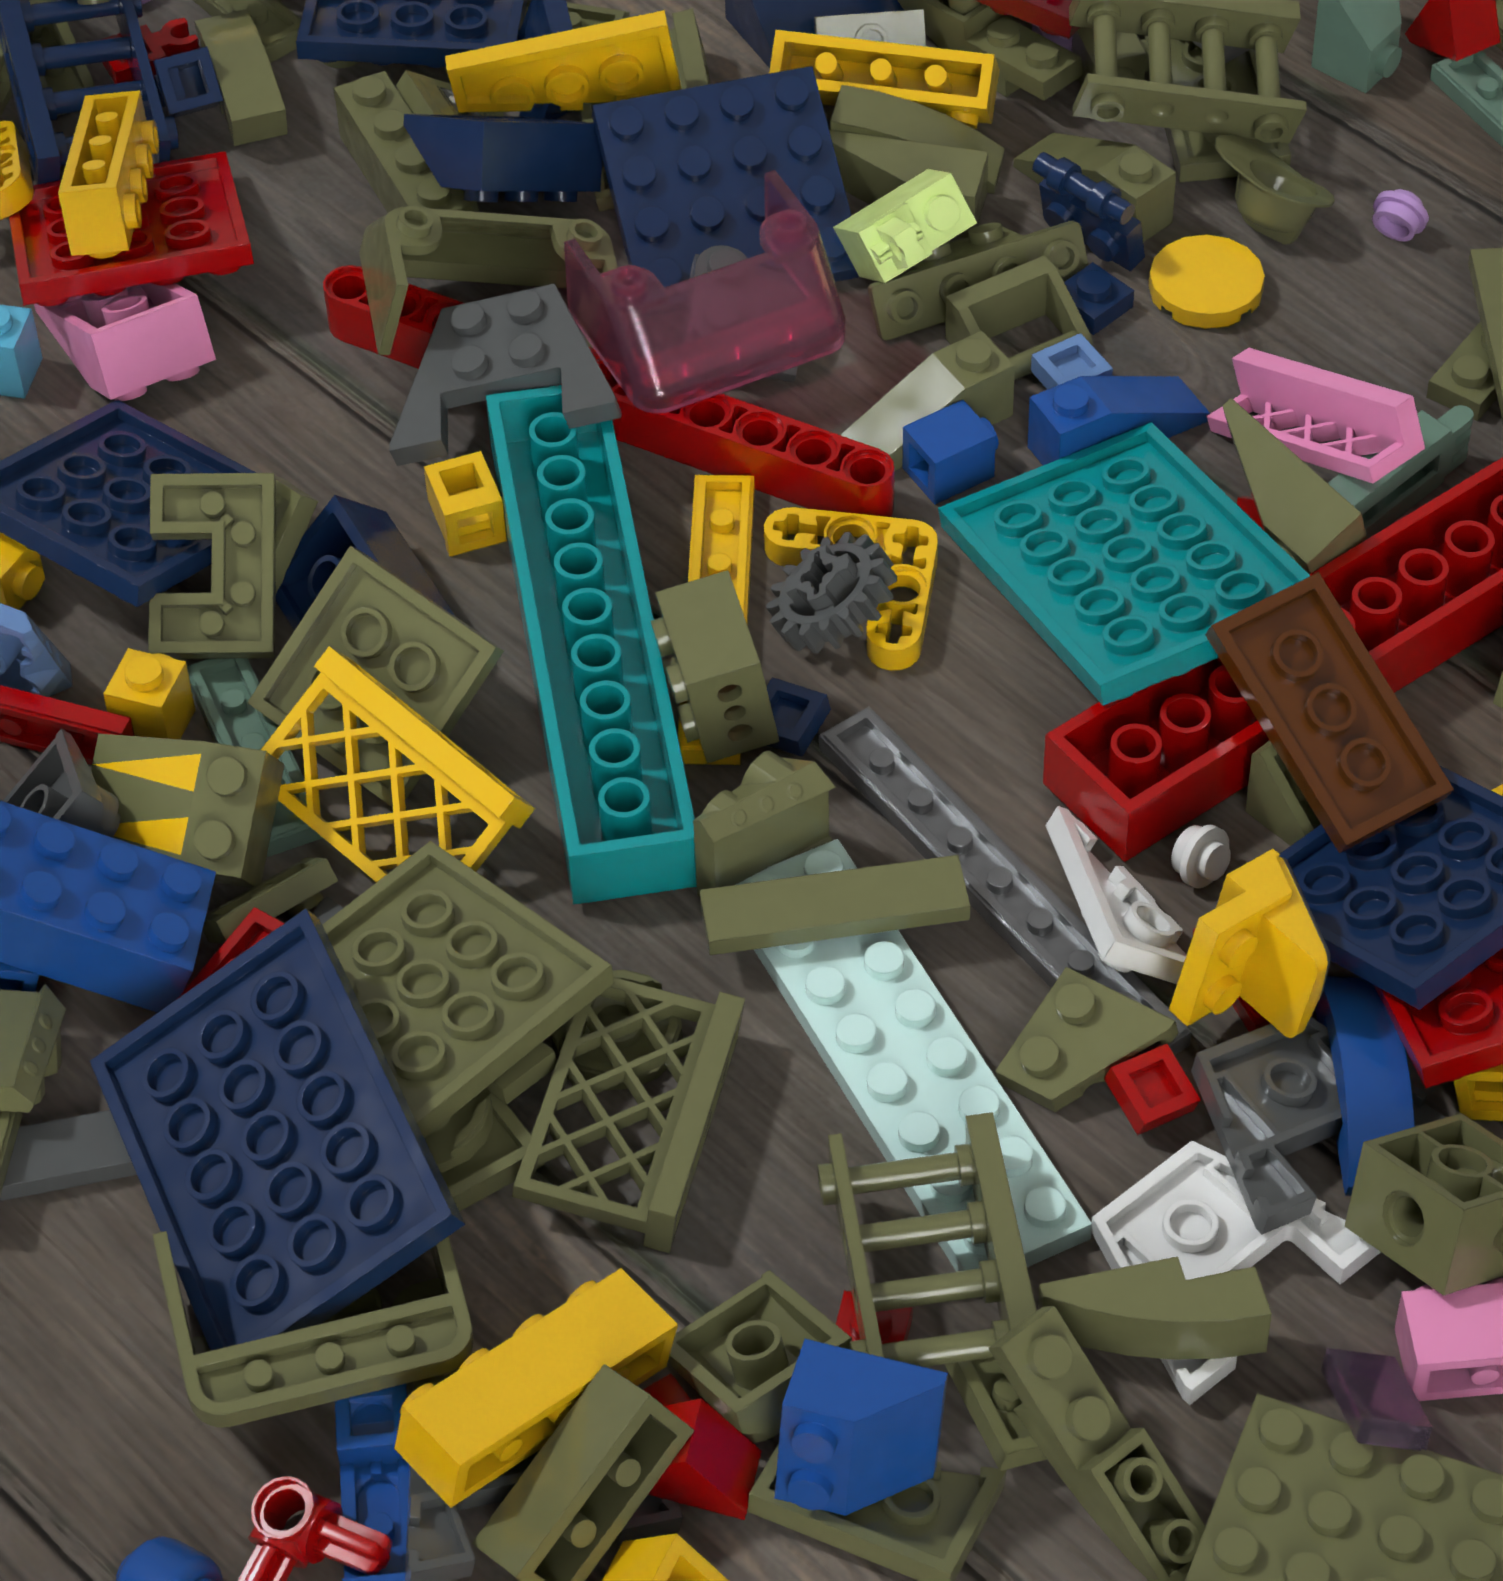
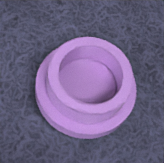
[1372,189,1429,242]

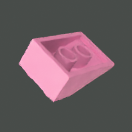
[34,283,216,401]

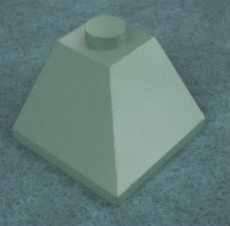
[1311,0,1402,94]

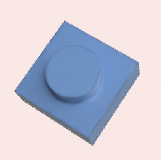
[1031,333,1113,390]

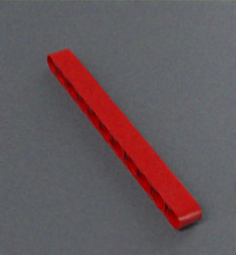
[323,265,895,517]

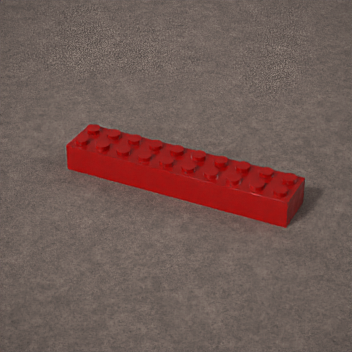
[1043,457,1503,862]

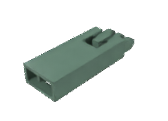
[1328,405,1474,541]

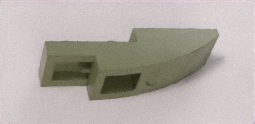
[897,0,1083,101]
[989,1306,1206,1581]

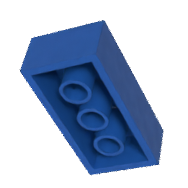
[0,801,216,1013]

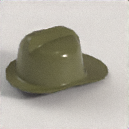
[1215,135,1335,244]

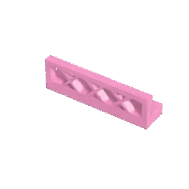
[1207,348,1425,483]

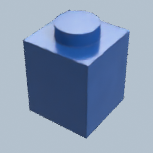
[902,399,999,505]

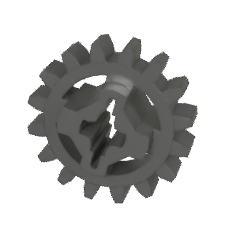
[766,532,897,654]

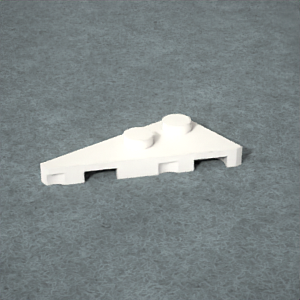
[1045,806,1186,984]

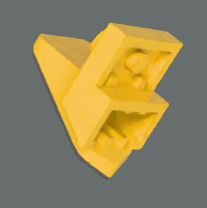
[1169,849,1330,1038]

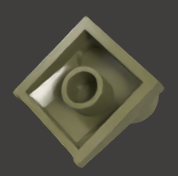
[668,1270,852,1443]

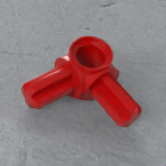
[238,1476,393,1581]

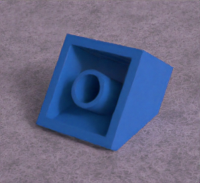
[774,1339,948,1516]

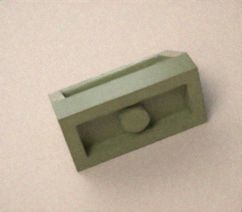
[945,255,1093,380]

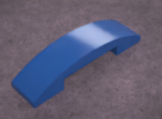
[1315,976,1415,1196]
[335,1384,409,1581]

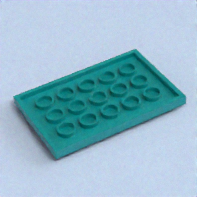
[938,422,1310,706]

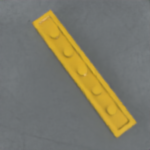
[678,475,755,765]

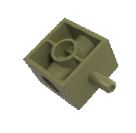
[1344,1113,1503,1296]

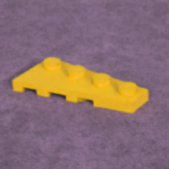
[445,10,682,112]

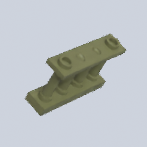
[1069,0,1307,143]
[817,1112,1037,1367]

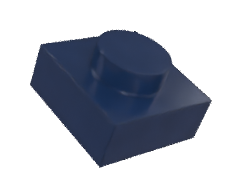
[1064,262,1134,335]
[766,677,831,757]

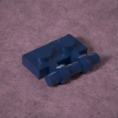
[1032,152,1145,272]

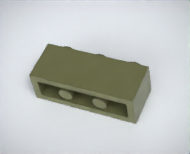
[472,1364,695,1581]

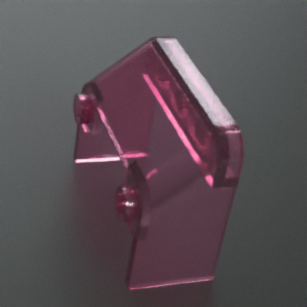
[564,170,846,413]

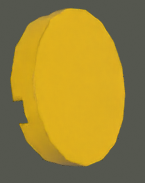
[1149,235,1265,329]

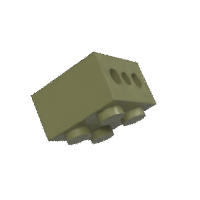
[651,570,779,763]

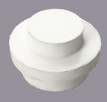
[1171,825,1231,889]

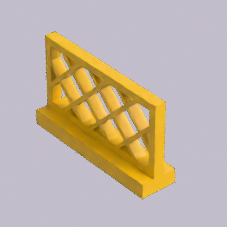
[261,646,536,883]

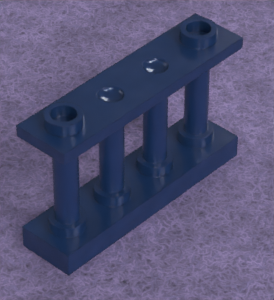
[0,0,179,185]

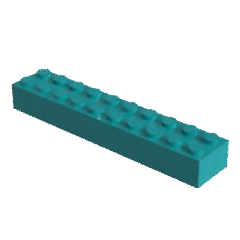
[486,385,697,905]

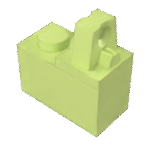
[833,169,977,283]

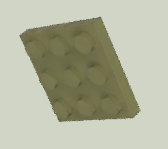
[247,546,504,807]

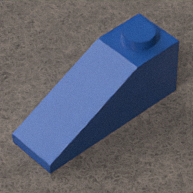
[1027,376,1210,465]

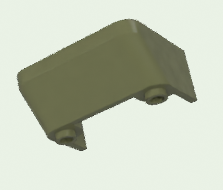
[359,206,626,355]
[152,1231,473,1428]

